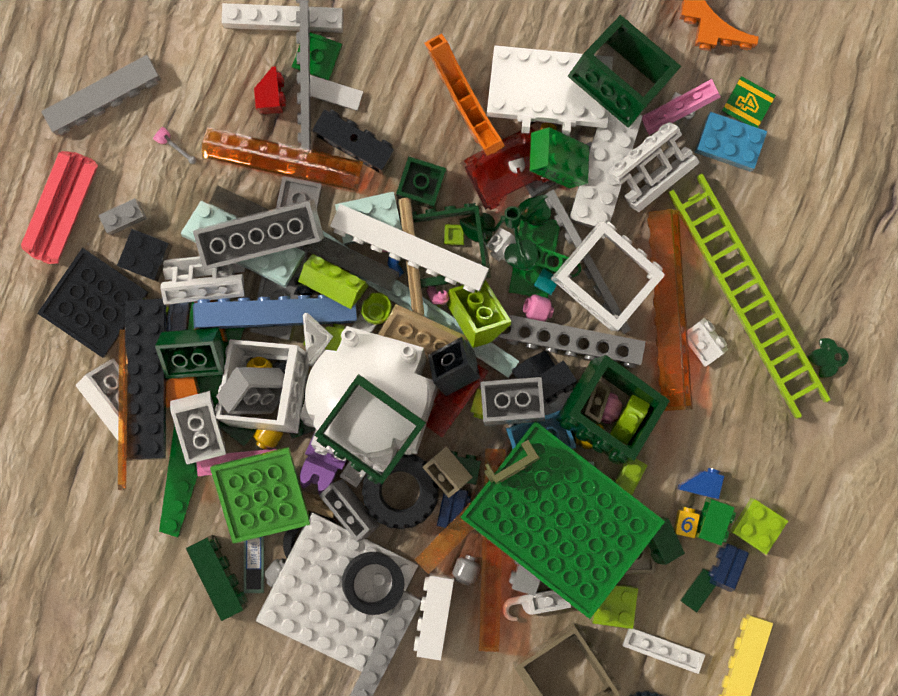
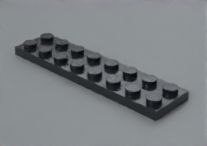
[124,298,166,461]

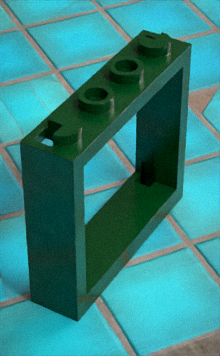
[400,203,491,288]
[314,374,426,484]

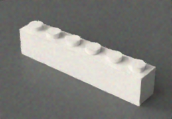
[222,3,344,33]

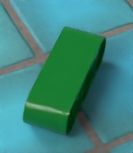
[535,245,581,278]

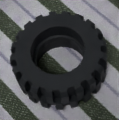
[362,452,439,530]

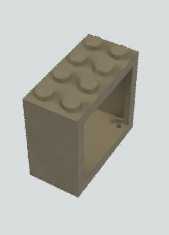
[513,623,621,696]

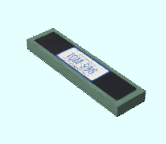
[244,536,264,593]

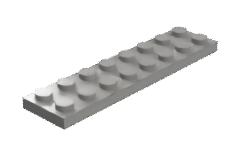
[250,176,322,340]

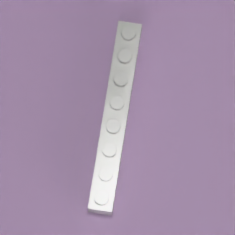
[330,204,489,293]

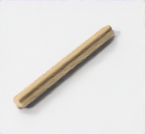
[399,198,424,316]

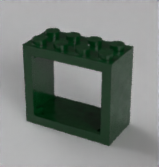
[567,14,682,128]
[556,355,670,465]

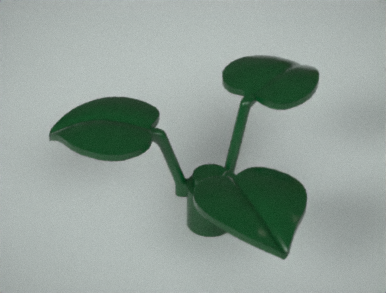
[460,195,551,271]

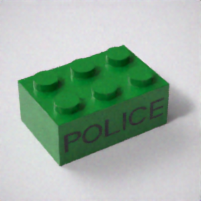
[530,127,589,189]

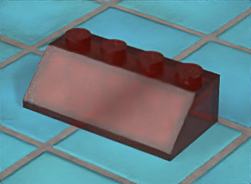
[426,364,489,438]

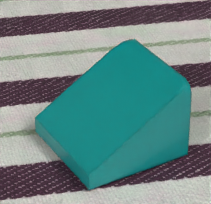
[534,269,557,296]

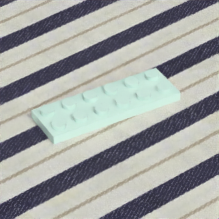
[181,201,305,288]

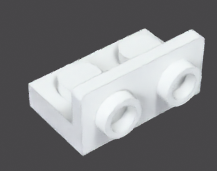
[681,318,728,367]

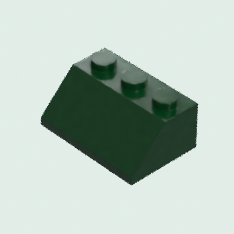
[155,327,224,379]

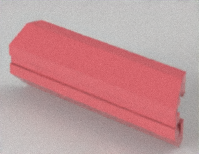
[21,151,98,264]

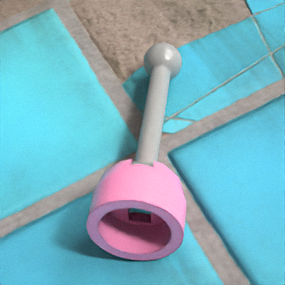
[153,127,196,164]

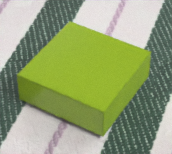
[444,224,464,245]

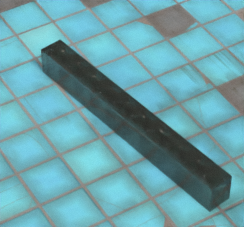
[209,185,400,292]

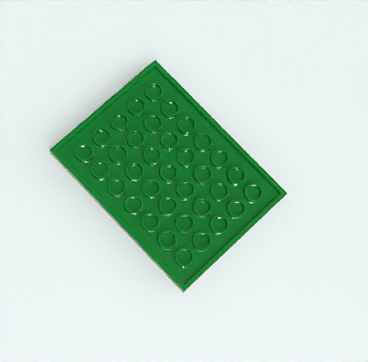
[460,421,665,619]

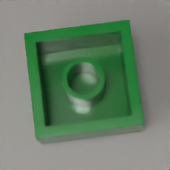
[696,497,736,546]

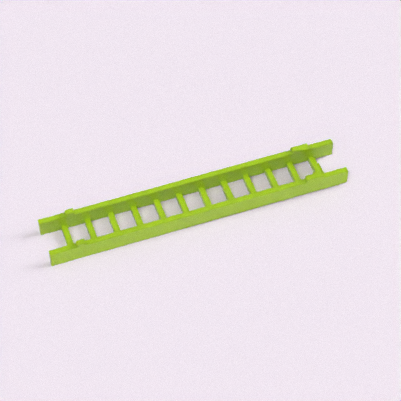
[668,174,831,419]

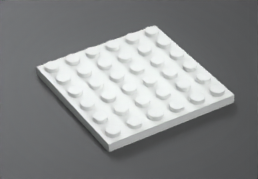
[256,512,418,672]

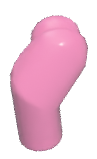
[426,286,449,305]

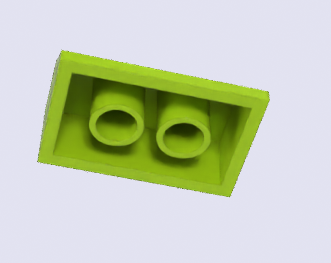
[298,254,369,309]
[447,280,512,348]

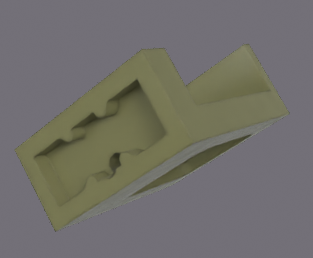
[484,440,540,485]

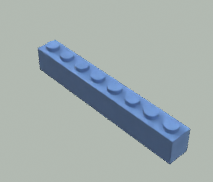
[193,295,357,329]

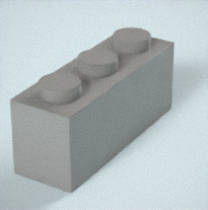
[319,479,380,542]

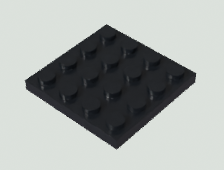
[37,248,149,358]

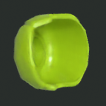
[361,293,392,325]

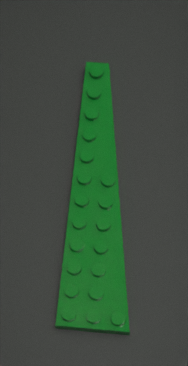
[159,299,245,538]

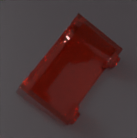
[460,127,549,210]

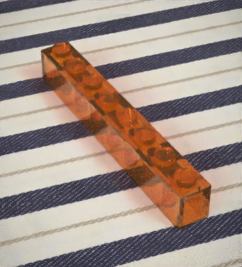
[202,127,363,192]

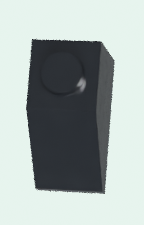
[512,351,555,379]

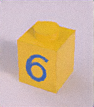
[674,507,700,538]

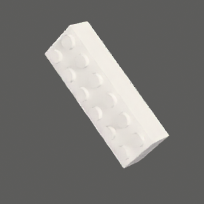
[569,112,642,228]

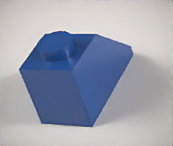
[677,468,724,499]

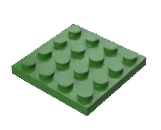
[210,447,310,543]

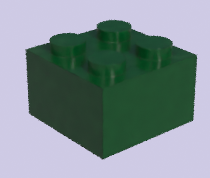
[396,156,447,209]

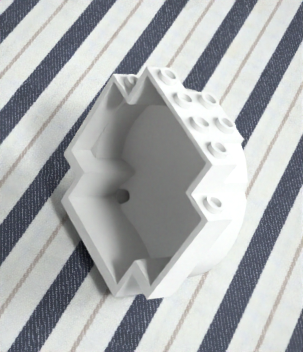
[300,326,438,472]

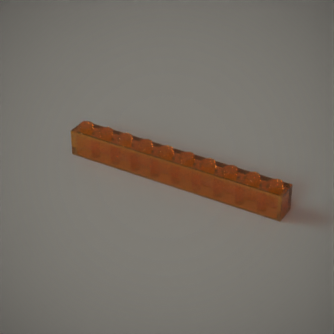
[647,209,693,411]
[479,448,505,652]

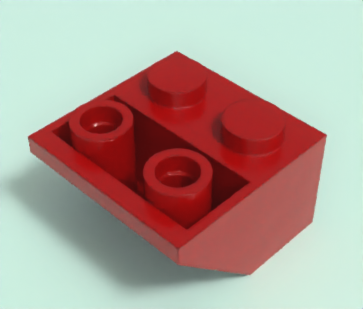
[254,66,286,115]

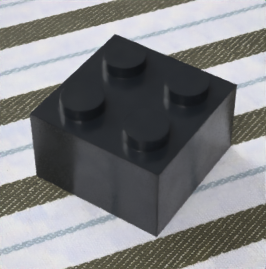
[117,229,172,282]
[428,337,480,396]

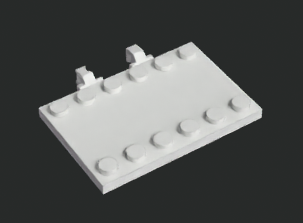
[487,46,613,137]

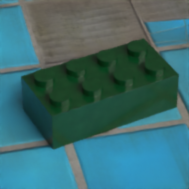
[186,535,248,621]

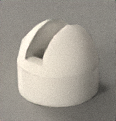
[508,158,525,174]

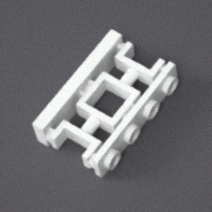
[608,122,700,212]
[160,256,245,305]

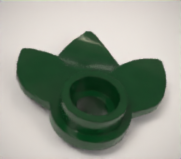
[808,338,849,378]

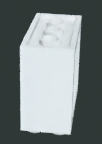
[551,221,665,331]
[215,339,309,434]

